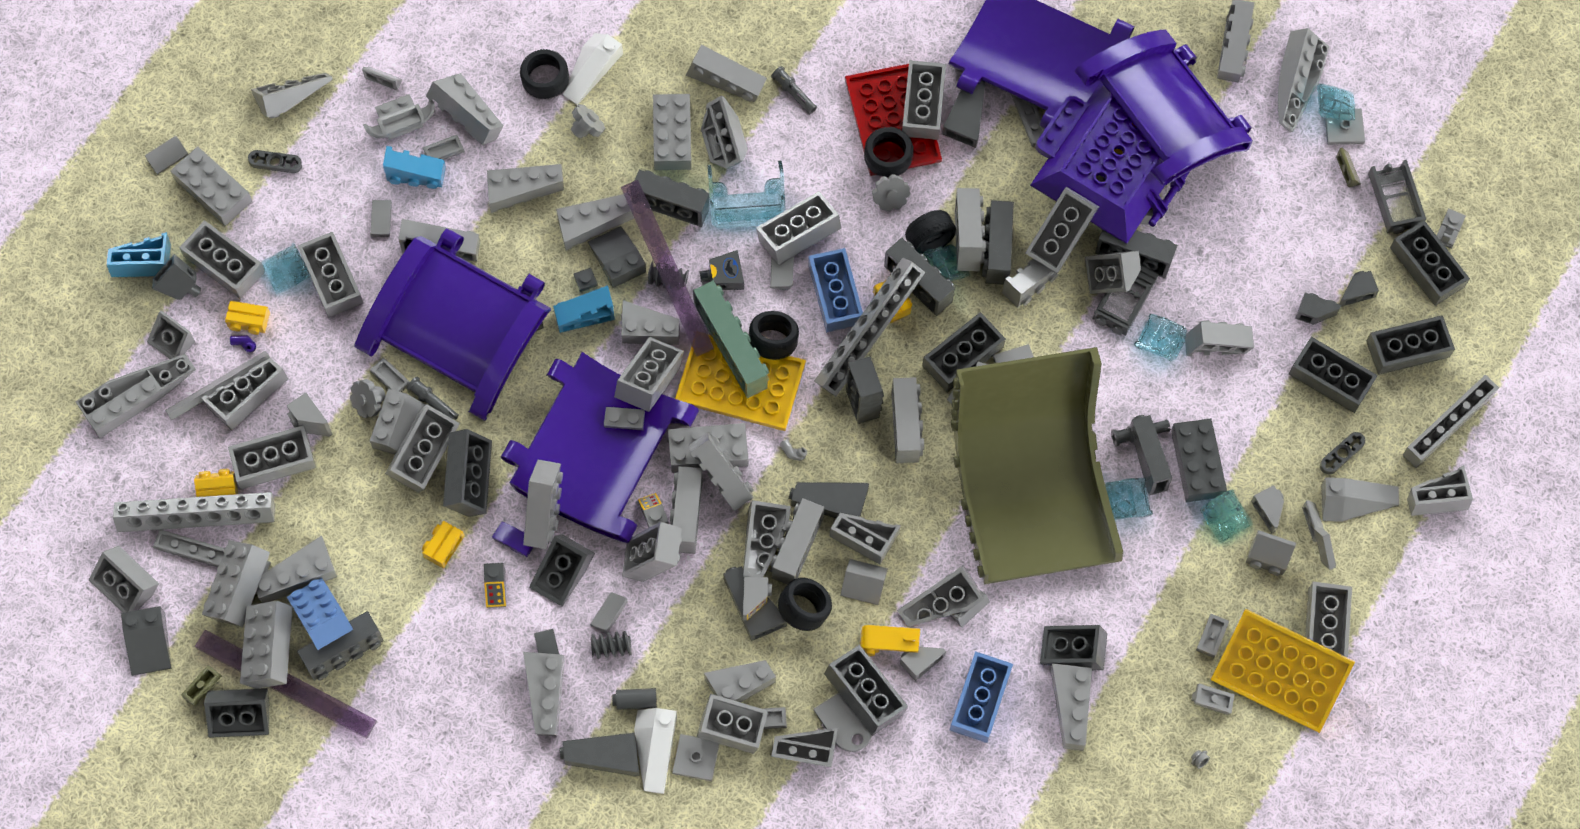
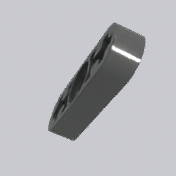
[248,150,302,173]
[1320,432,1366,475]

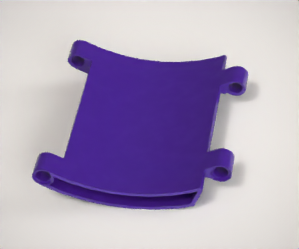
[948,0,1135,129]
[1075,30,1253,186]
[354,228,551,421]
[501,352,699,543]

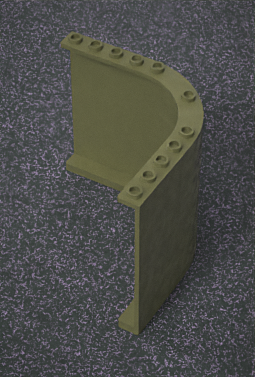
[951,347,1123,585]

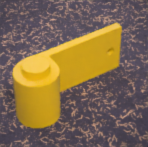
[860,625,920,656]

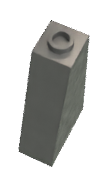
[942,80,985,148]
[1130,415,1172,496]
[788,482,869,519]
[723,566,787,641]
[559,732,639,776]

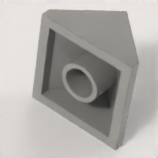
[147,311,195,359]
[840,559,888,605]

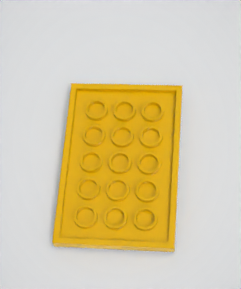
[675,331,806,431]
[1211,609,1355,733]

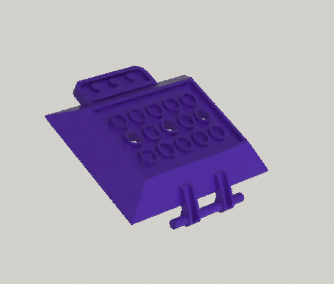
[1030,82,1190,244]

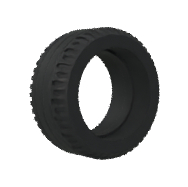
[520,49,569,99]
[864,127,913,177]
[905,210,956,255]
[748,311,799,360]
[778,578,832,631]

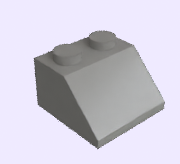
[287,393,333,437]
[1246,530,1296,576]

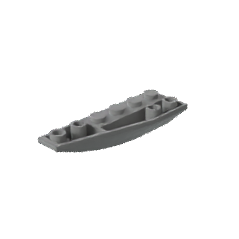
[1278,28,1329,132]
[75,354,196,438]

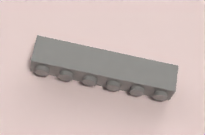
[1403,375,1499,468]

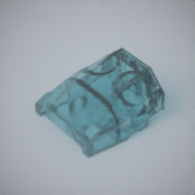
[1317,83,1355,120]
[261,243,310,295]
[923,244,970,281]
[1134,313,1187,361]
[1105,478,1153,520]
[1200,489,1253,544]

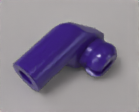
[230,335,256,353]

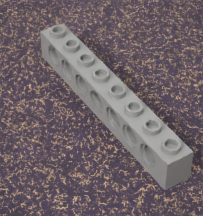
[814,258,926,396]
[113,492,275,532]

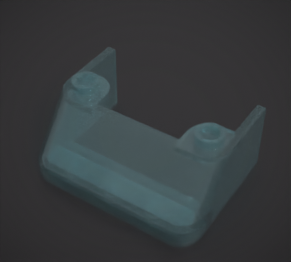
[707,160,785,228]

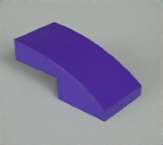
[492,521,534,557]

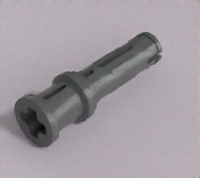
[771,66,817,115]
[406,376,459,420]
[1111,419,1171,446]

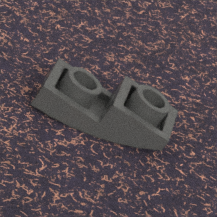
[534,628,559,654]

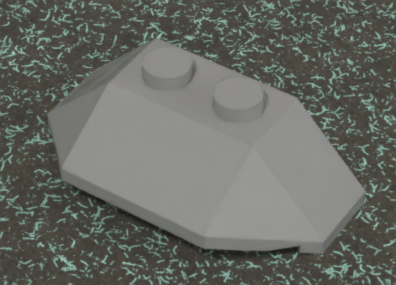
[701,96,748,169]

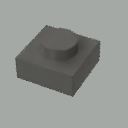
[573,267,598,292]

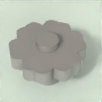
[571,104,605,138]
[872,174,910,211]
[350,379,385,418]

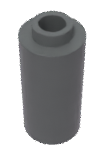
[612,688,657,710]

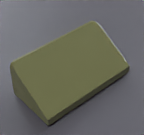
[1336,147,1361,188]
[181,665,222,706]

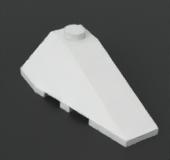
[563,33,623,105]
[634,708,677,794]

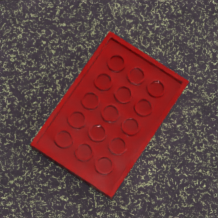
[845,64,942,176]

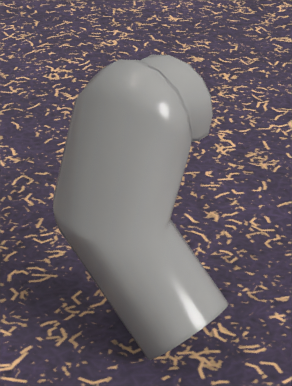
[780,439,807,461]

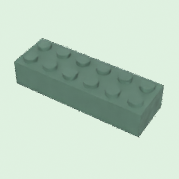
[693,280,769,398]

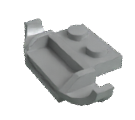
[363,94,435,140]

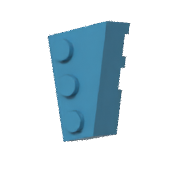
[383,146,446,189]
[106,232,171,277]
[553,285,615,333]

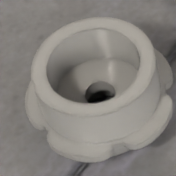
[1191,750,1210,769]

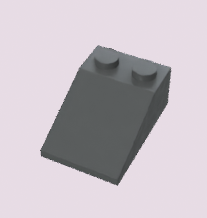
[588,226,646,288]
[529,534,595,606]
[121,606,172,676]
[1040,625,1108,671]

